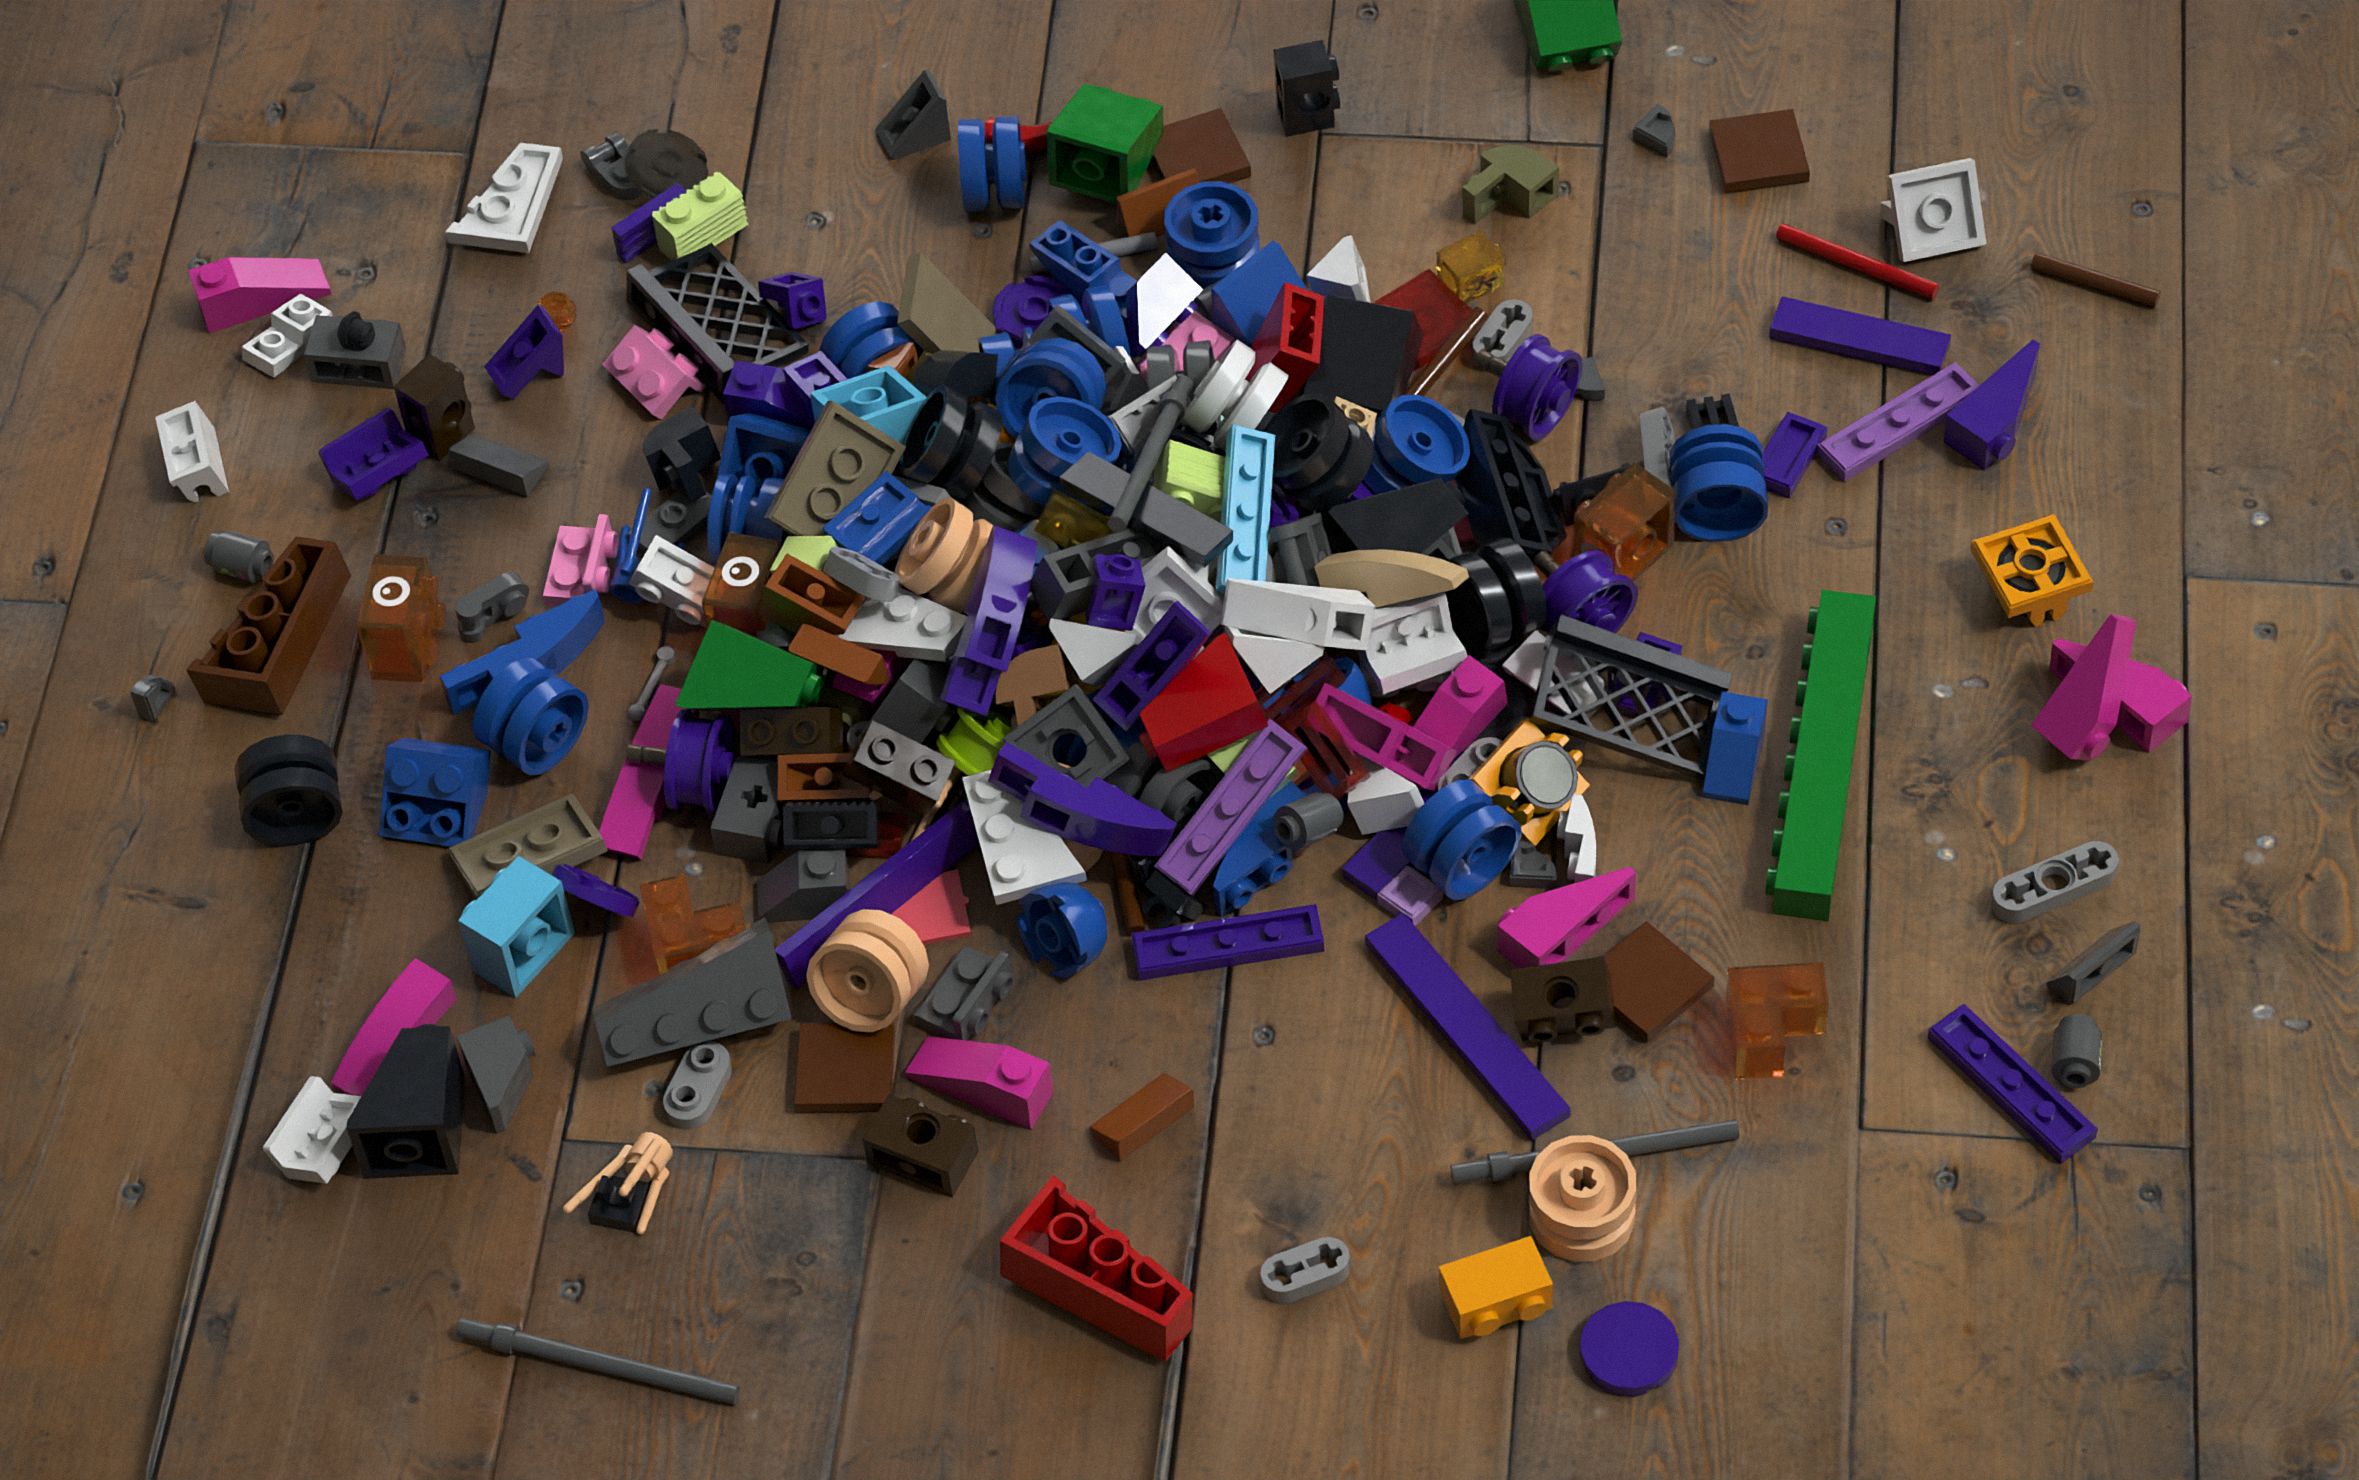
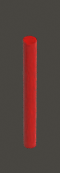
[1776,223,1940,300]

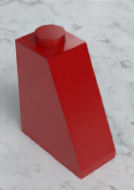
[1245,282,1325,413]
[1138,632,1269,773]

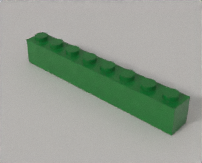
[1765,589,1876,921]

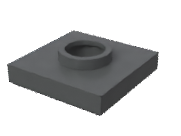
[1002,684,1132,788]

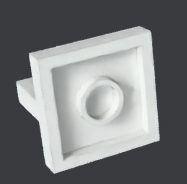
[1880,158,1987,262]
[1124,546,1224,638]
[1355,592,1467,694]

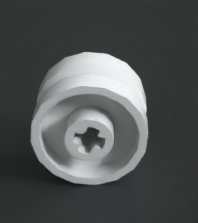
[1180,339,1289,452]

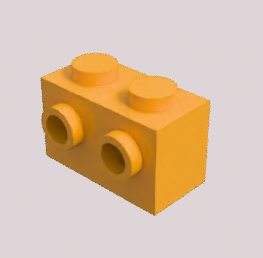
[1439,1236,1553,1339]

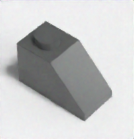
[757,848,851,923]
[457,1015,536,1134]

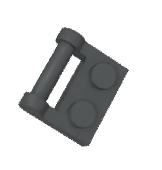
[1269,513,1332,587]

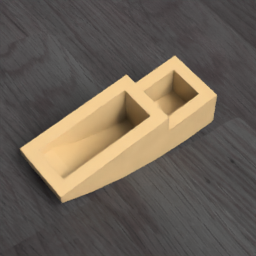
[1314,549,1469,608]

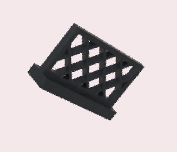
[626,244,809,403]
[1529,615,1732,780]

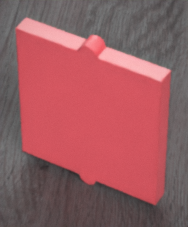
[891,869,971,945]

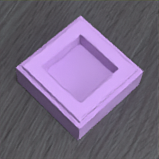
[1377,865,1443,926]

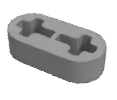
[1473,299,1533,372]
[823,547,900,602]
[1260,1237,1351,1304]

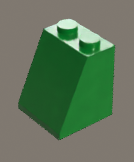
[1514,0,1622,72]
[1047,83,1164,204]
[675,620,827,712]

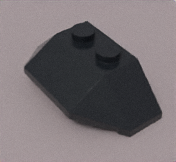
[1454,409,1567,555]

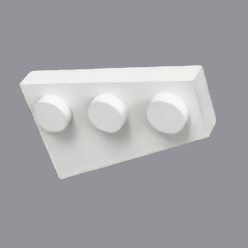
[445,143,563,253]
[835,587,967,662]
[962,770,1087,905]

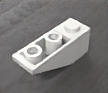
[1220,578,1375,650]

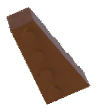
[186,537,351,715]

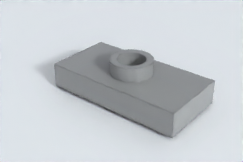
[1108,375,1191,458]

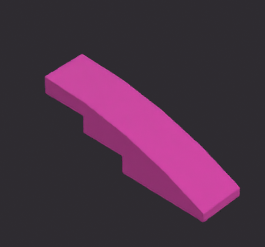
[599,684,700,860]

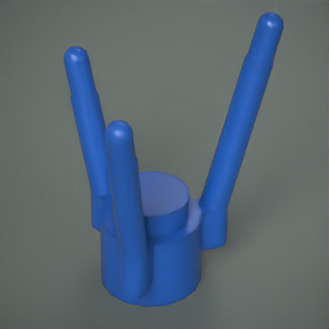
[609,488,686,604]

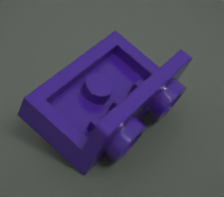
[318,408,429,501]

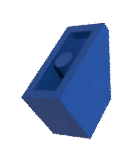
[1703,692,1768,805]

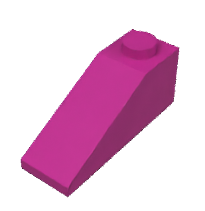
[188,257,331,333]
[2031,614,2136,761]
[2049,638,2192,753]
[1386,655,1508,792]
[1497,867,1636,968]
[905,1036,1053,1130]

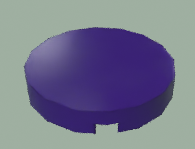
[992,276,1075,349]
[551,864,640,917]
[1580,1301,1679,1397]

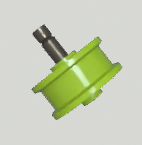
[936,707,1013,810]

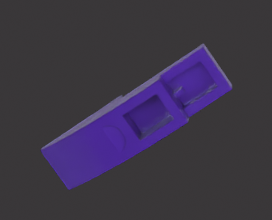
[939,526,1037,716]
[988,742,1177,856]

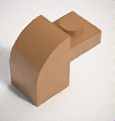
[996,644,1079,730]

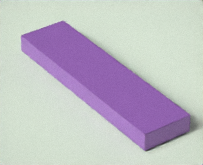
[1817,362,1980,482]
[1155,719,1308,896]

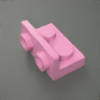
[543,514,619,607]

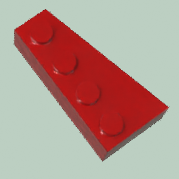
[1000,1175,1193,1362]

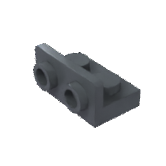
[915,946,1015,1041]

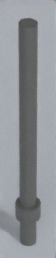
[1108,376,1193,533]
[1450,1119,1739,1184]
[456,1317,740,1405]

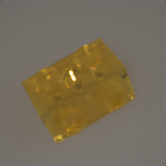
[1034,489,1130,548]

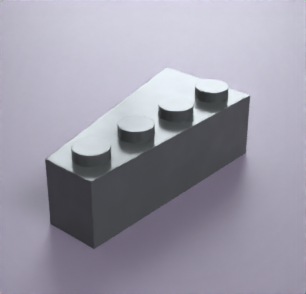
[592,918,792,1067]

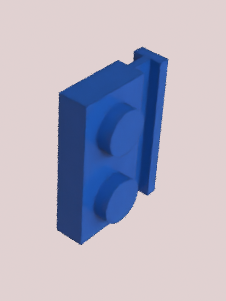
[822,471,931,565]

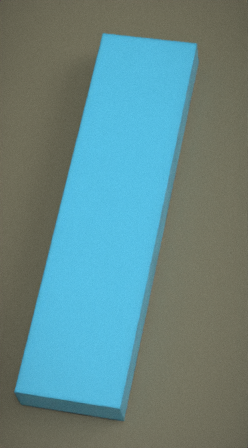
[1216,424,1275,594]

